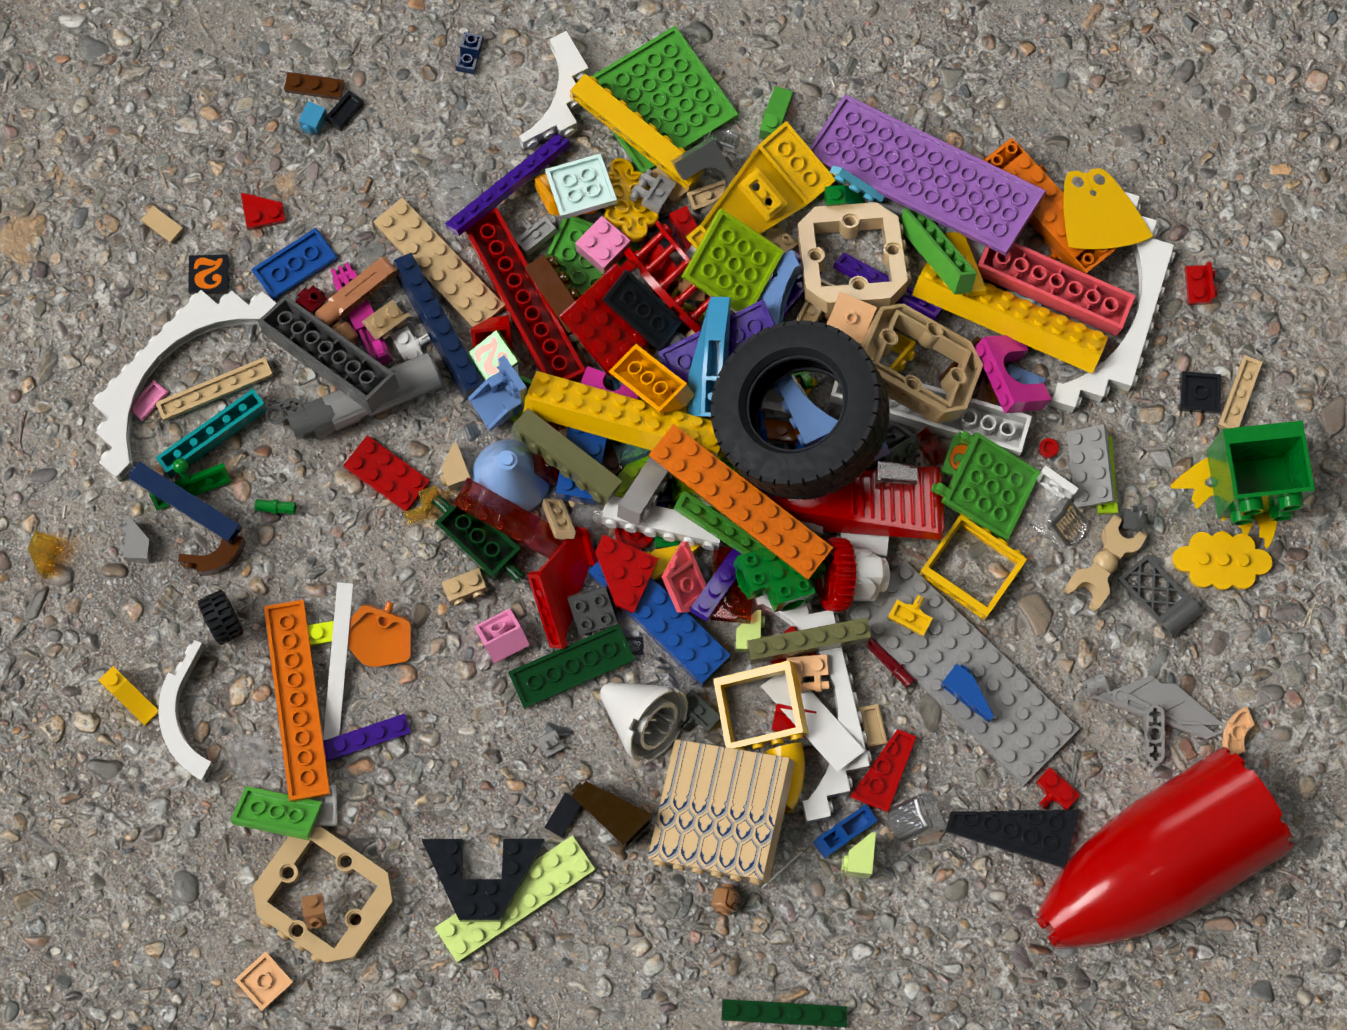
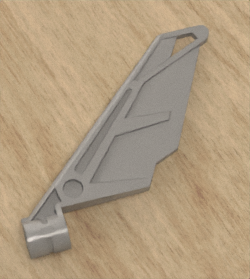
[1082,674,1227,739]

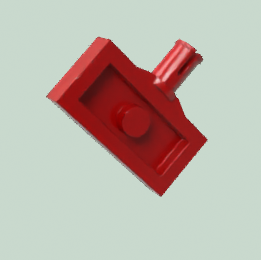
[1035,767,1080,810]

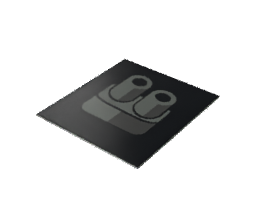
[625,637,643,655]

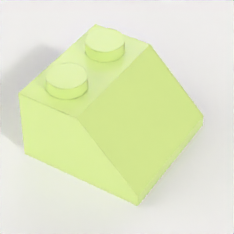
[841,832,876,879]

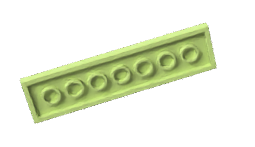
[435,835,595,963]

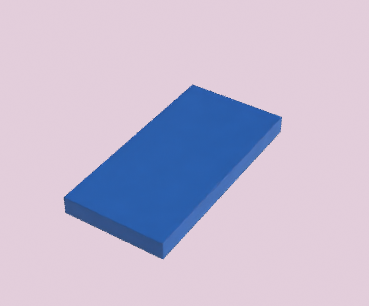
[251,228,338,301]

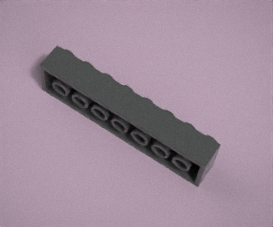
[258,295,399,413]

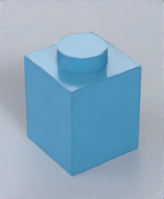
[298,101,327,135]

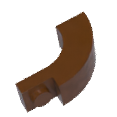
[178,536,245,576]

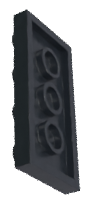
[601,269,683,351]

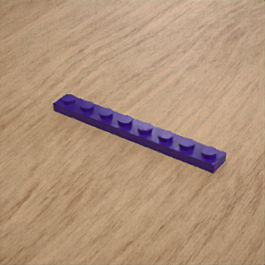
[445,134,571,236]

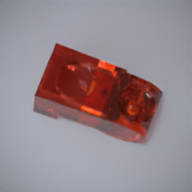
[916,427,947,467]

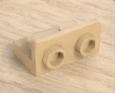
[362,300,410,340]
[441,568,488,606]

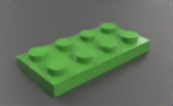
[231,786,323,841]

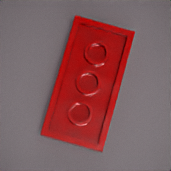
[343,435,430,513]

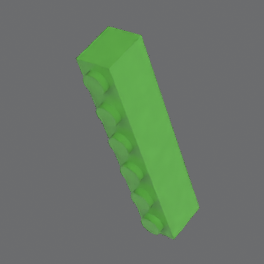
[900,208,977,295]

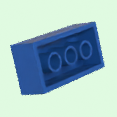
[555,427,609,505]

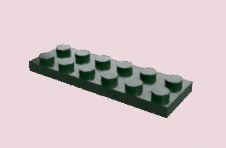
[508,624,635,709]

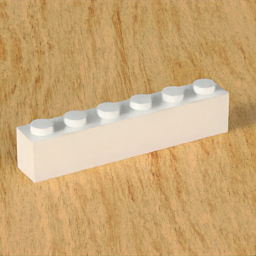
[602,496,721,551]

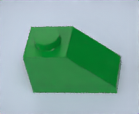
[823,185,863,206]

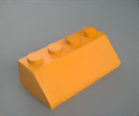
[609,344,695,414]

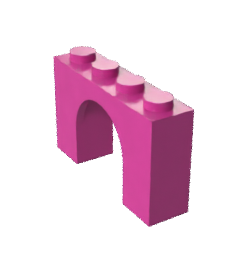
[974,335,1052,413]

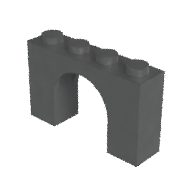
[671,137,737,218]

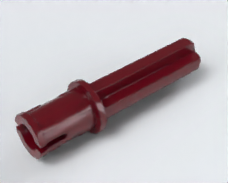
[866,638,916,688]

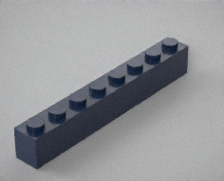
[393,253,483,400]

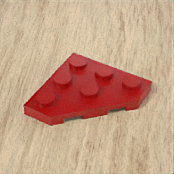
[595,534,659,614]

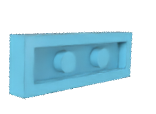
[830,166,884,202]

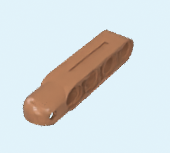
[314,256,398,327]

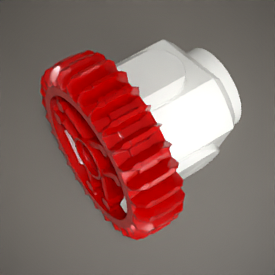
[816,537,890,612]

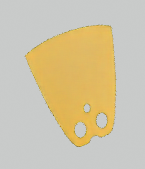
[1063,168,1153,249]

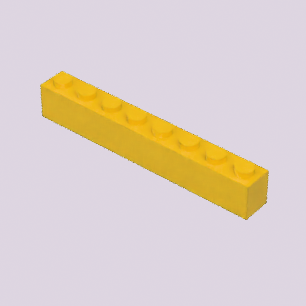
[570,74,704,192]

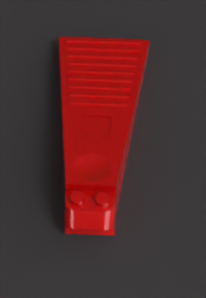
[744,467,945,540]

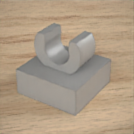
[537,730,565,758]

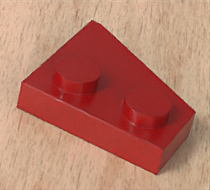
[241,193,286,230]

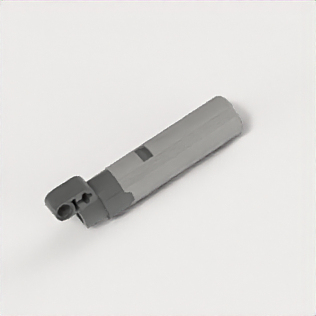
[266,353,443,440]

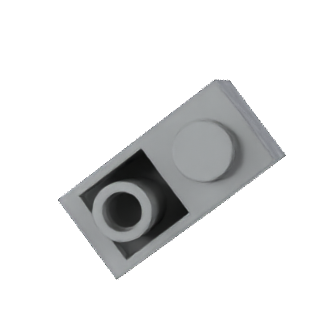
[121,518,153,563]

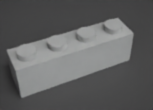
[617,457,674,526]

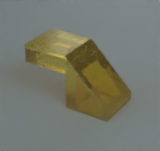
[403,485,439,524]

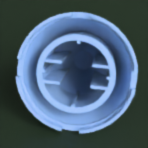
[471,439,551,517]

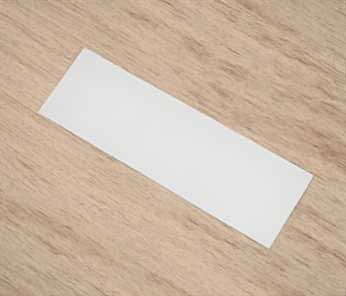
[761,673,865,772]

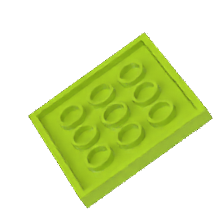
[682,209,784,313]

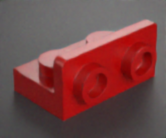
[1184,262,1217,305]

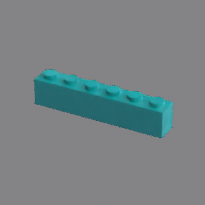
[155,389,267,479]

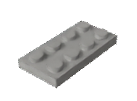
[1067,424,1115,509]

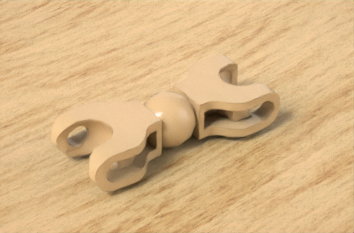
[1064,514,1147,612]

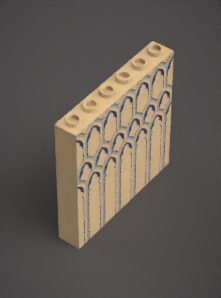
[648,739,795,886]

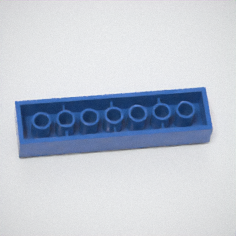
[588,562,731,688]

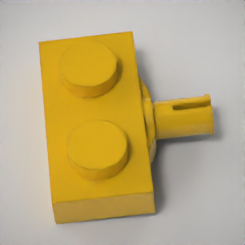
[887,595,933,637]

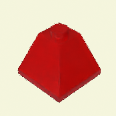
[470,315,513,351]

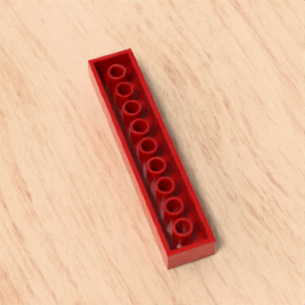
[464,207,585,382]

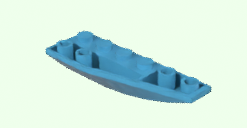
[687,297,731,417]

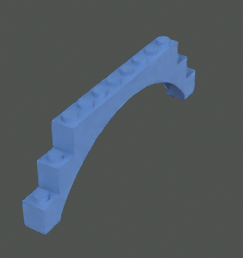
[759,250,890,461]

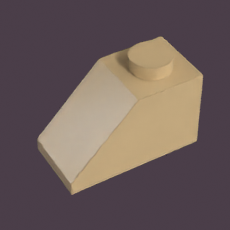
[440,442,471,491]

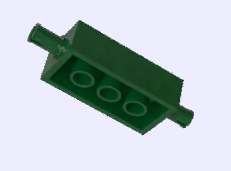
[431,494,526,584]

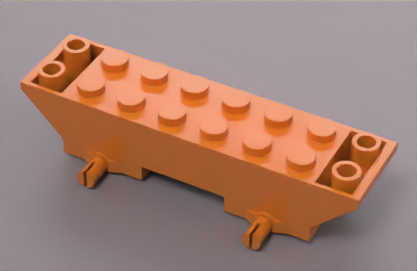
[983,137,1116,274]

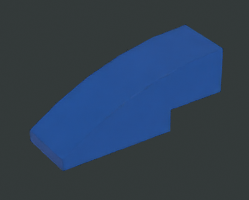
[813,804,878,859]

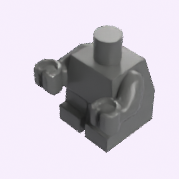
[1119,504,1155,529]

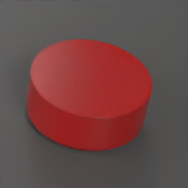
[1038,438,1059,459]

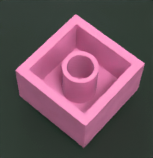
[575,216,631,274]

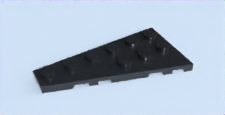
[945,809,1080,869]

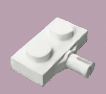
[390,326,431,361]

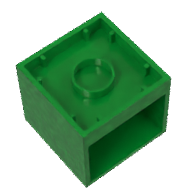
[1206,420,1315,526]

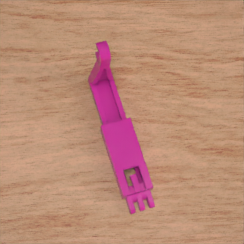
[330,262,393,365]

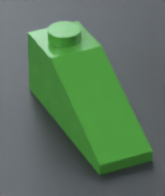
[759,86,793,140]

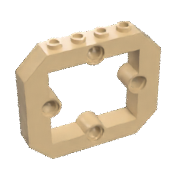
[797,202,911,314]
[861,303,983,423]
[253,826,394,964]

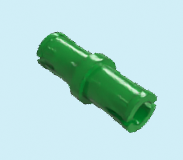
[254,499,297,515]

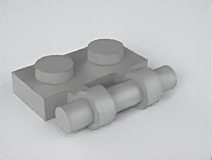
[629,169,676,214]

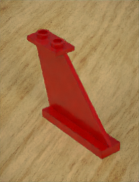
[527,527,597,649]

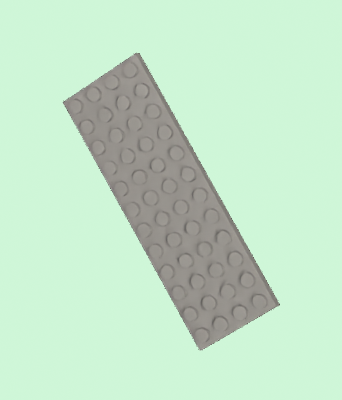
[849,560,1079,786]

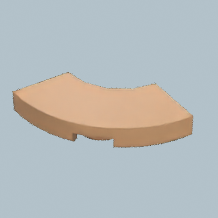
[1222,707,1255,755]

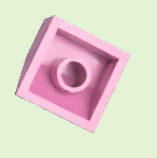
[474,608,530,663]

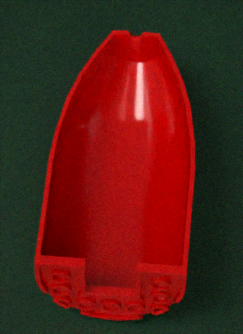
[1036,747,1293,949]

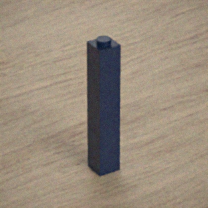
[129,462,242,545]

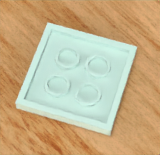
[545,153,617,220]

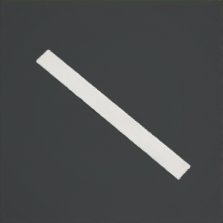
[323,582,353,740]

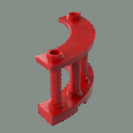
[624,220,711,333]

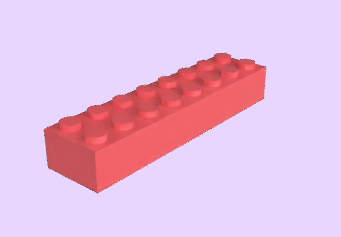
[977,243,1136,337]

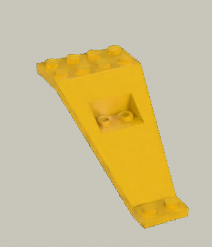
[686,121,836,249]

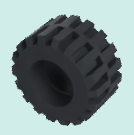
[198,589,243,645]

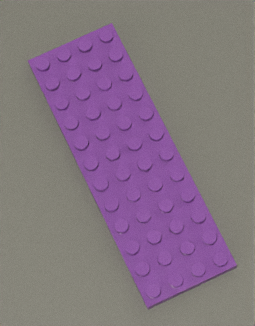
[810,95,1046,256]

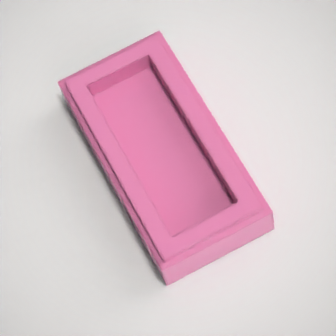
[130,380,169,422]

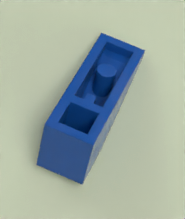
[940,664,994,723]

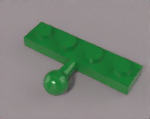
[149,458,231,510]

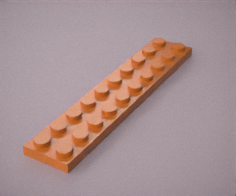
[648,424,833,580]
[264,599,331,802]

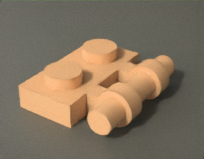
[787,654,830,693]

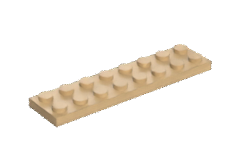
[373,197,504,328]

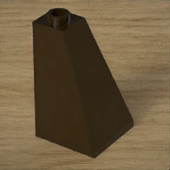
[571,781,653,850]

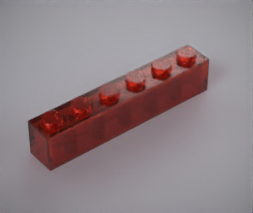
[453,477,566,559]

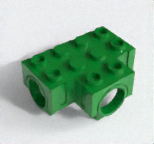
[733,548,826,612]

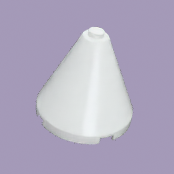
[600,683,688,762]

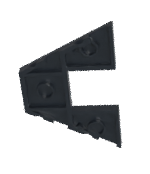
[422,839,545,922]

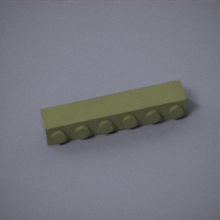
[511,409,622,505]
[746,617,871,665]

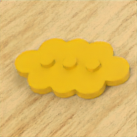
[604,158,659,242]
[1171,531,1272,591]

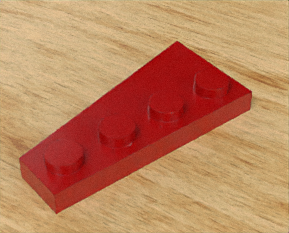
[849,729,916,813]

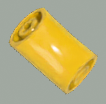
[765,742,805,813]

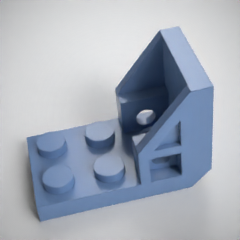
[468,355,527,431]

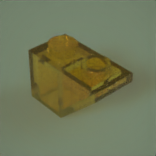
[27,530,62,579]

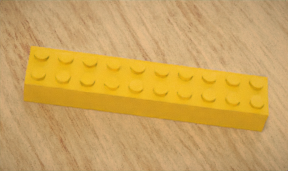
[912,262,1109,374]
[523,371,721,458]

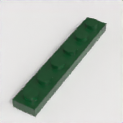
[721,999,847,1028]

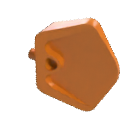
[347,601,411,667]

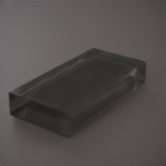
[877,461,918,485]

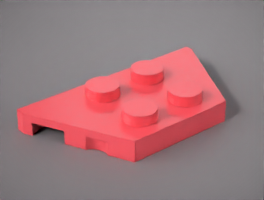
[662,541,717,612]

